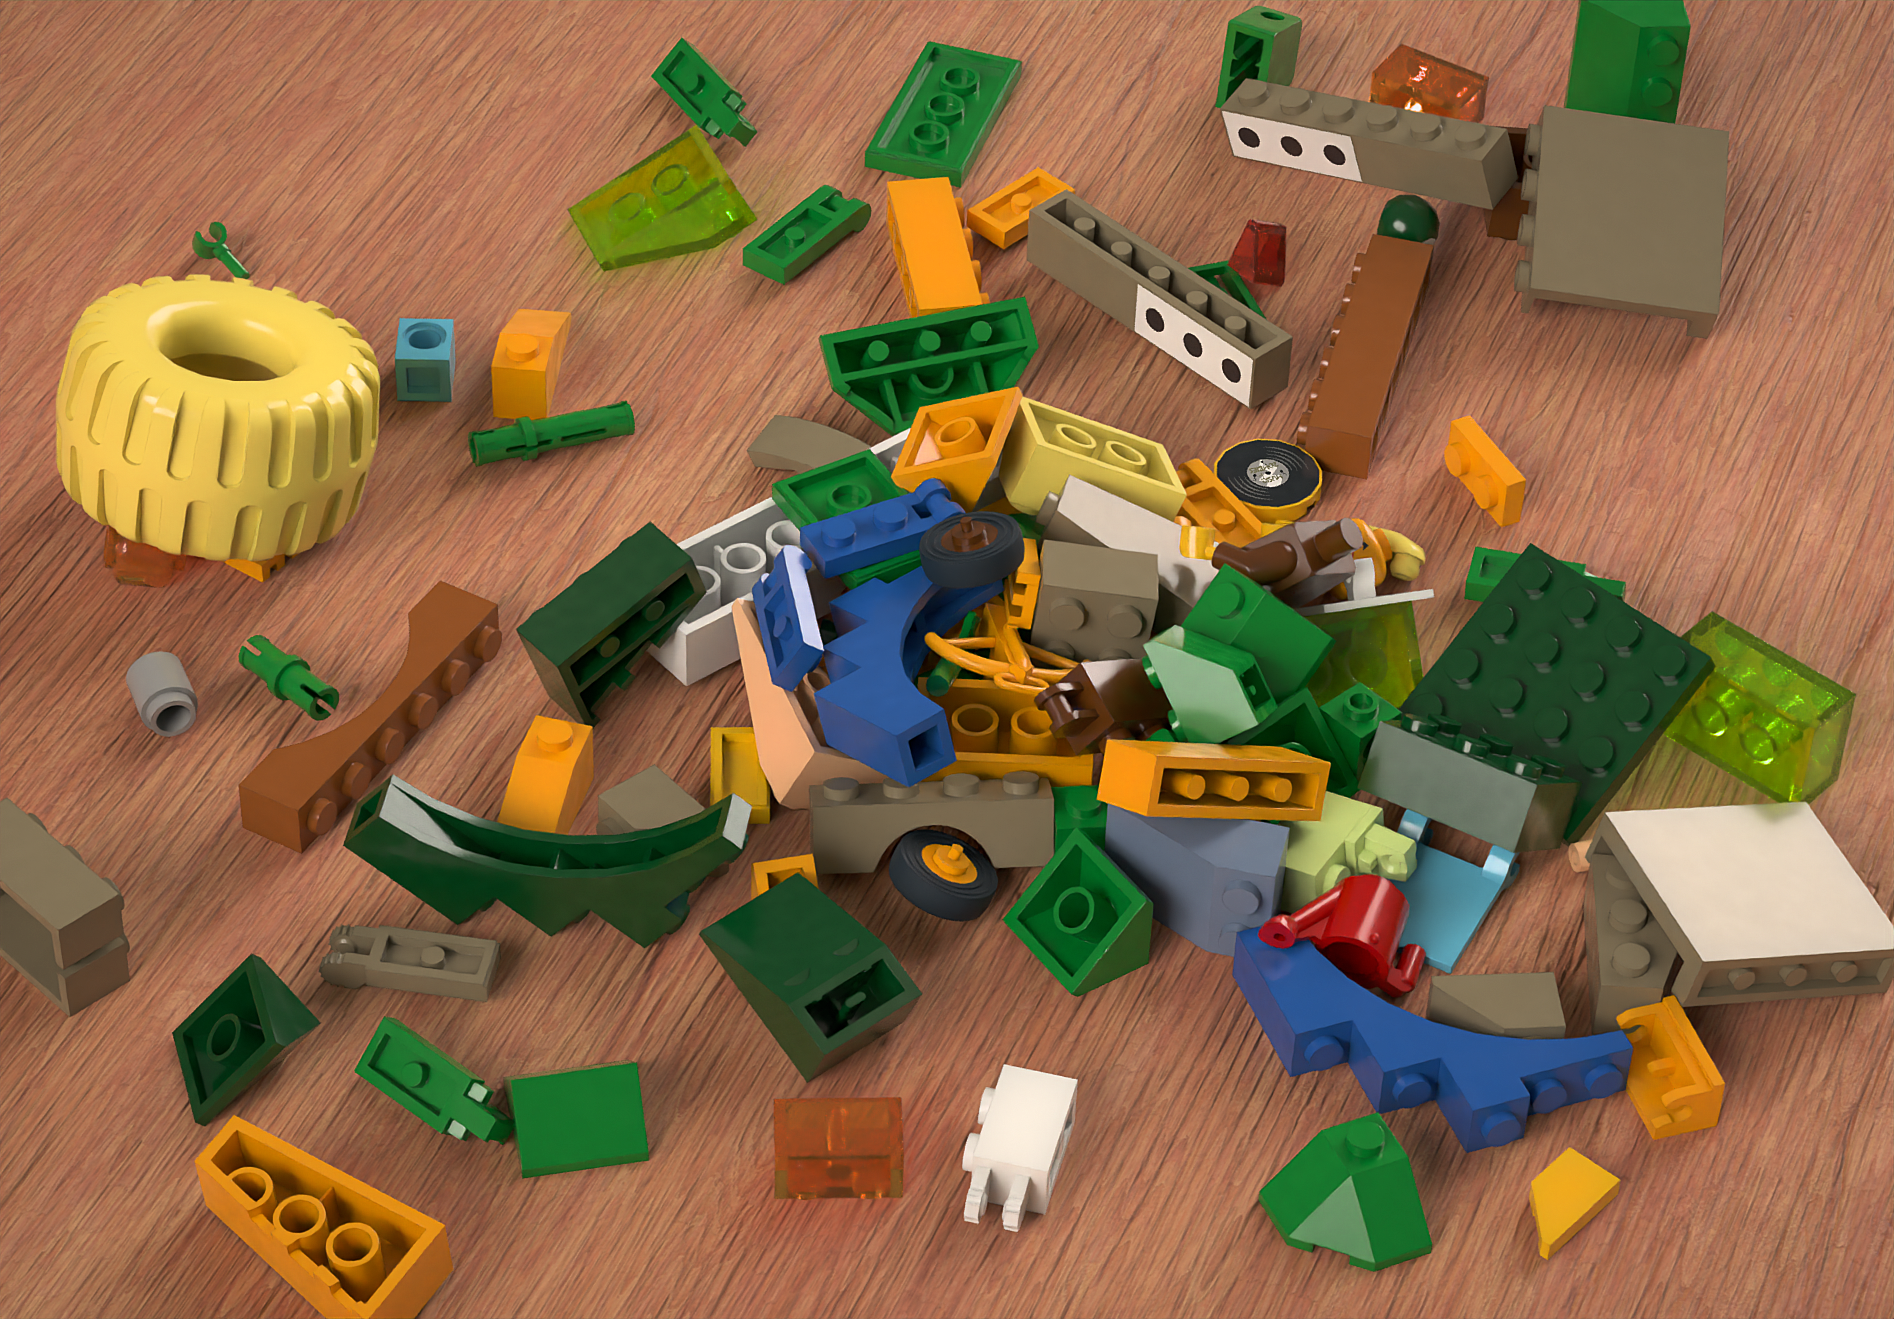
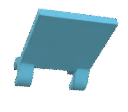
[1386,809,1520,974]

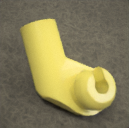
[1368,525,1425,581]

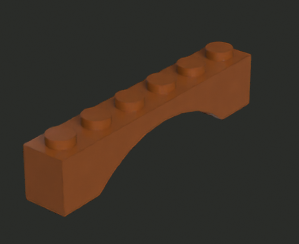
[238,581,502,854]

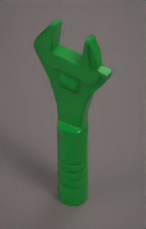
[926,611,981,697]

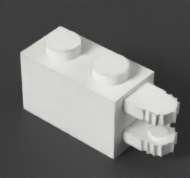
[962,1064,1078,1232]

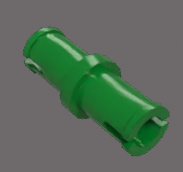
[238,635,339,721]

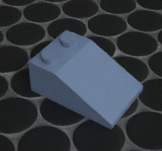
[1104,803,1290,957]

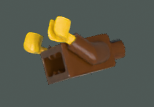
[1179,518,1363,609]

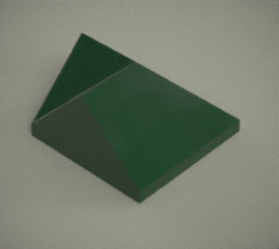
[172,953,321,1126]

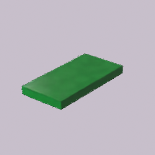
[864,41,1022,188]

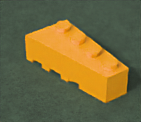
[194,1115,454,1319]

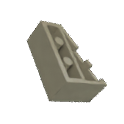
[1583,854,1684,1035]

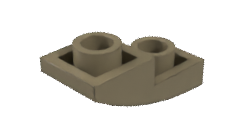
[746,415,871,474]

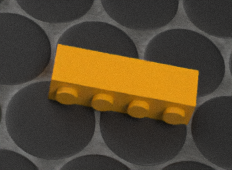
[886,177,990,318]
[1097,739,1331,821]

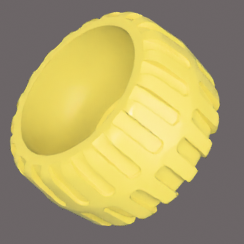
[56,274,380,561]

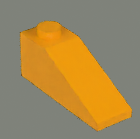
[491,309,571,420]
[497,715,594,835]

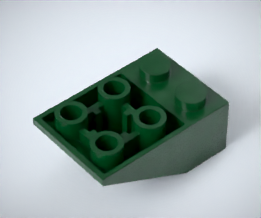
[699,872,922,1083]

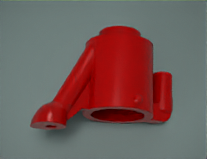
[1258,874,1426,998]

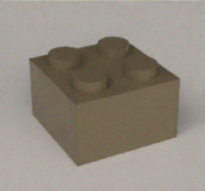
[1025,539,1158,670]

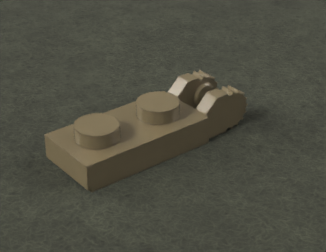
[319,924,501,1002]

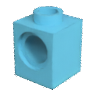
[395,318,456,402]

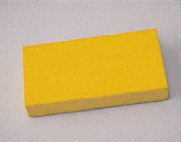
[710,727,770,824]

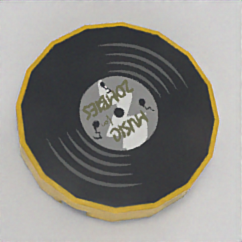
[1214,439,1322,524]

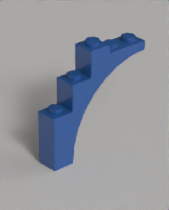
[813,566,1004,788]
[1232,926,1633,1153]

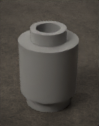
[126,651,198,737]

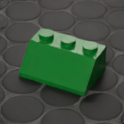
[1564,0,1691,124]
[1170,563,1337,744]

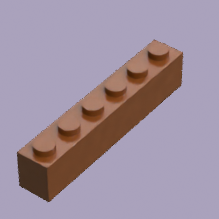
[1297,234,1434,480]

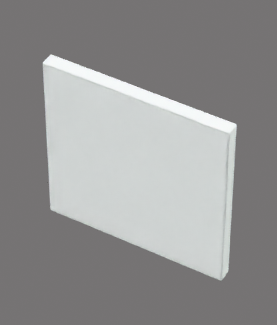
[1294,557,1434,616]

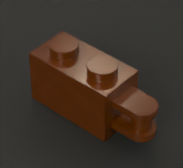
[1034,658,1173,756]

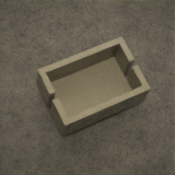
[0,798,130,1017]

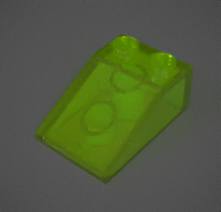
[567,124,758,272]

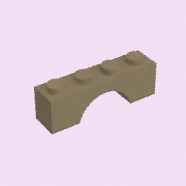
[809,771,1054,874]

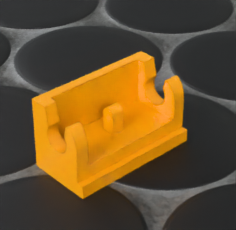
[1616,995,1725,1140]

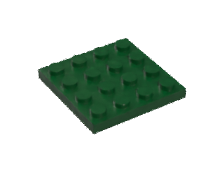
[1398,543,1716,847]

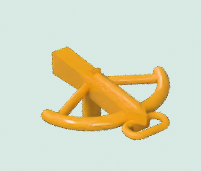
[924,603,1092,696]

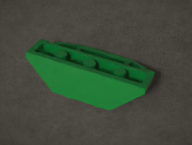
[818,297,1039,437]

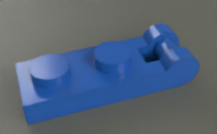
[800,478,966,579]
[752,545,824,692]

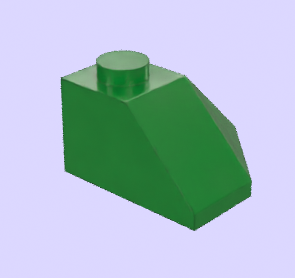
[1258,1112,1433,1272]

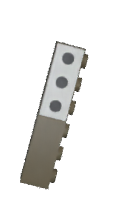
[1220,78,1518,210]
[1027,189,1293,409]

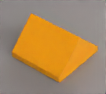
[891,387,1023,513]

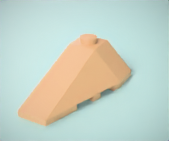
[731,598,888,810]

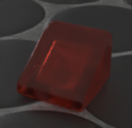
[1227,219,1287,287]

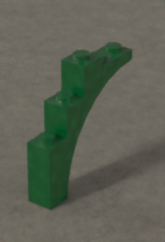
[343,775,752,948]

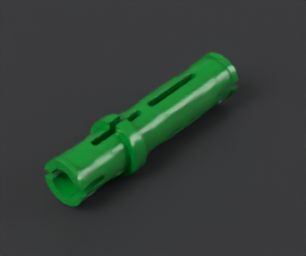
[468,400,635,467]

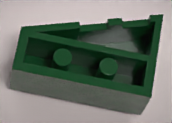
[516,522,707,729]

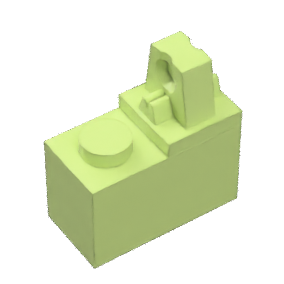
[1277,791,1417,913]

